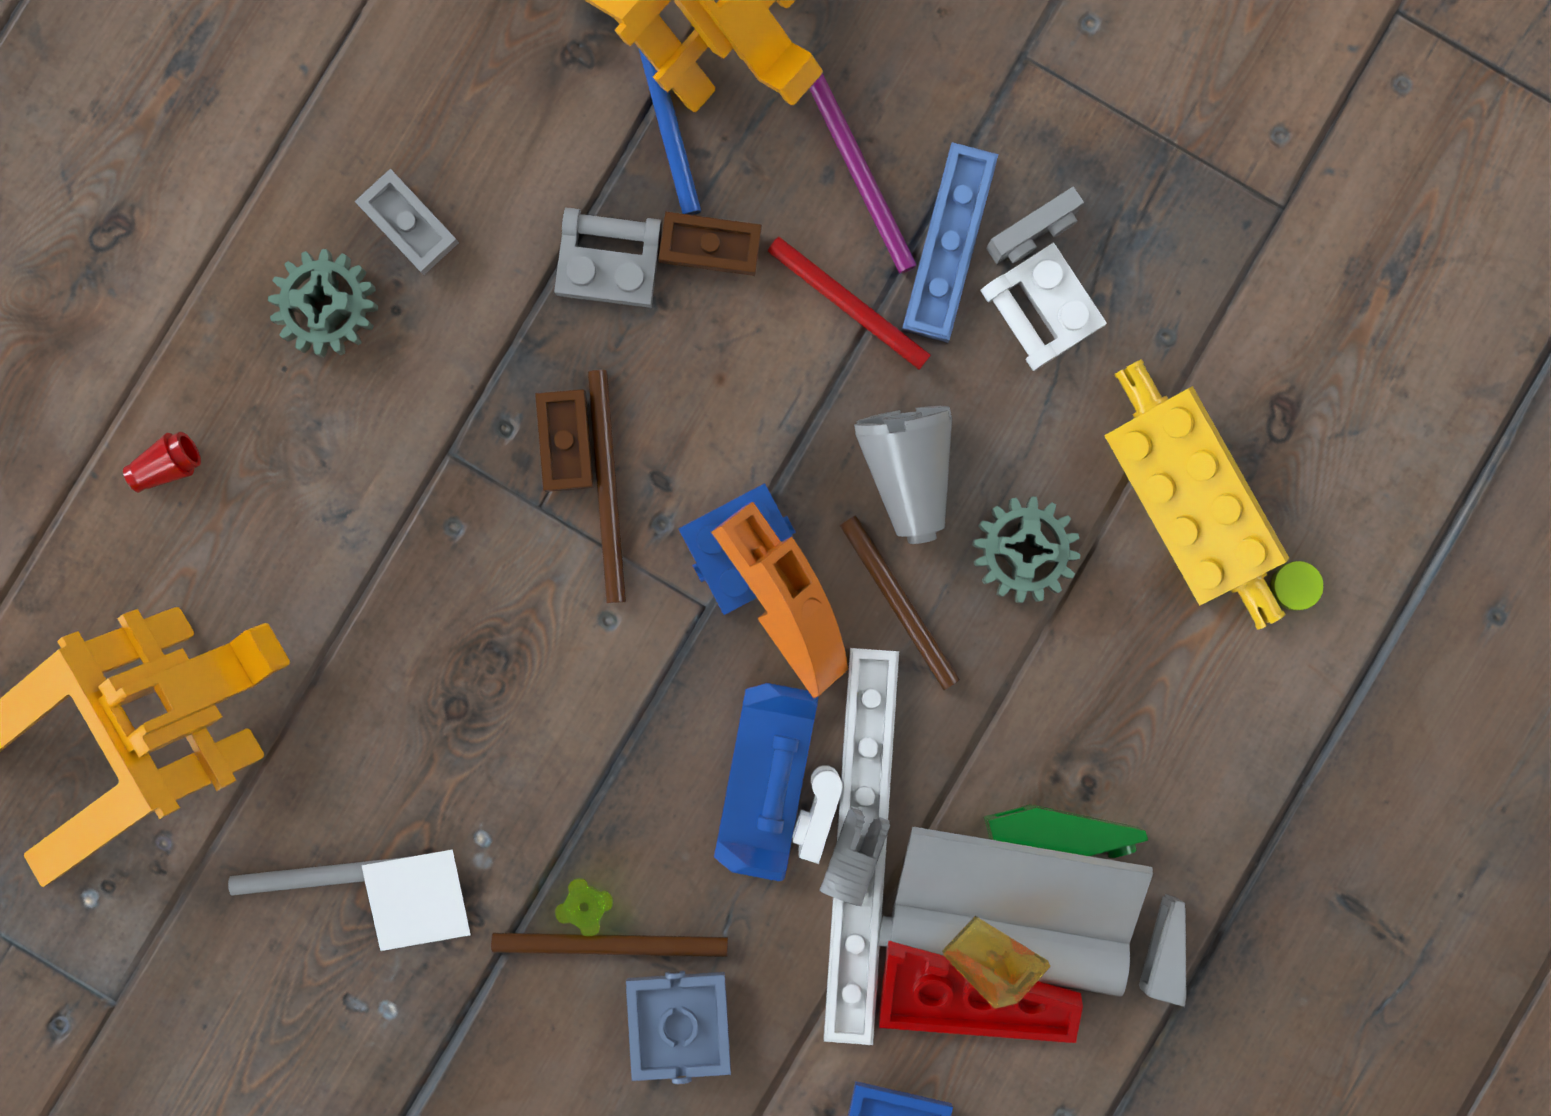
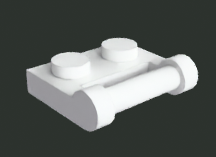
[980,242,1107,371]
[792,765,842,864]

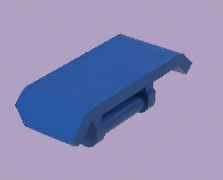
[714,683,819,881]

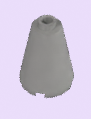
[854,406,952,544]

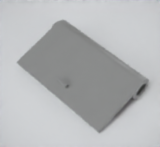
[878,826,1153,997]

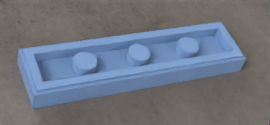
[902,142,999,343]

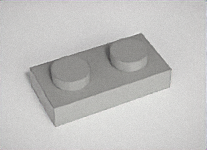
[355,169,459,275]
[986,186,1084,265]

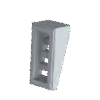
[1139,894,1186,1007]

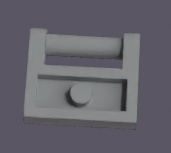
[554,207,662,308]

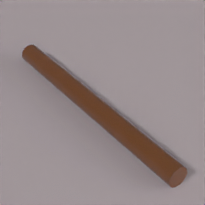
[588,370,626,603]
[491,933,728,957]

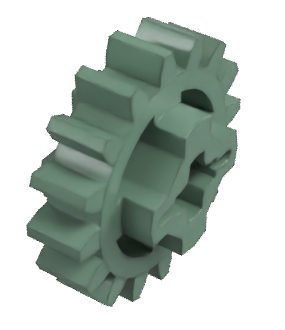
[268,249,378,358]
[972,496,1081,603]

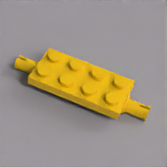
[1104,359,1290,630]

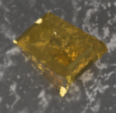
[942,916,1051,1009]

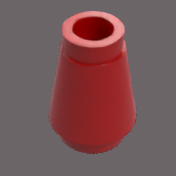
[123,431,201,493]

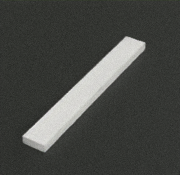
[824,648,899,1045]

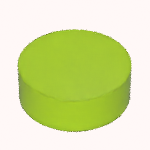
[1271,561,1323,610]

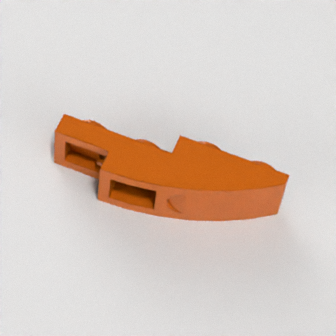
[711,502,848,698]

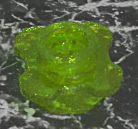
[555,878,613,937]

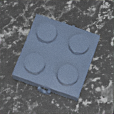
[626,971,731,1084]

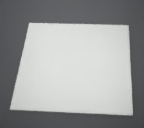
[361,849,471,951]

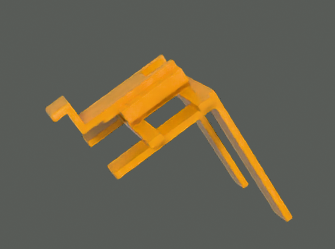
[585,0,823,112]
[0,607,290,887]

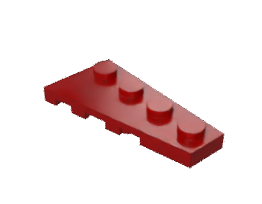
[879,940,1083,1043]

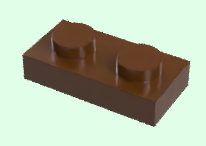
[659,211,762,276]
[535,389,594,492]

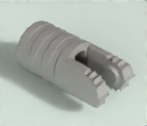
[819,807,890,906]

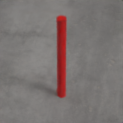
[767,236,931,370]

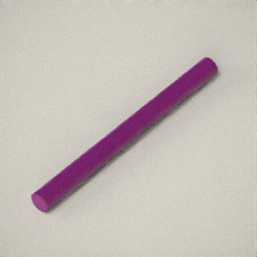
[809,60,917,274]

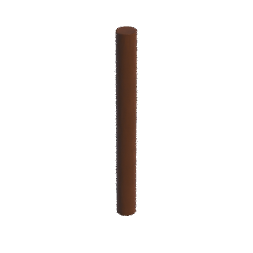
[840,515,960,690]

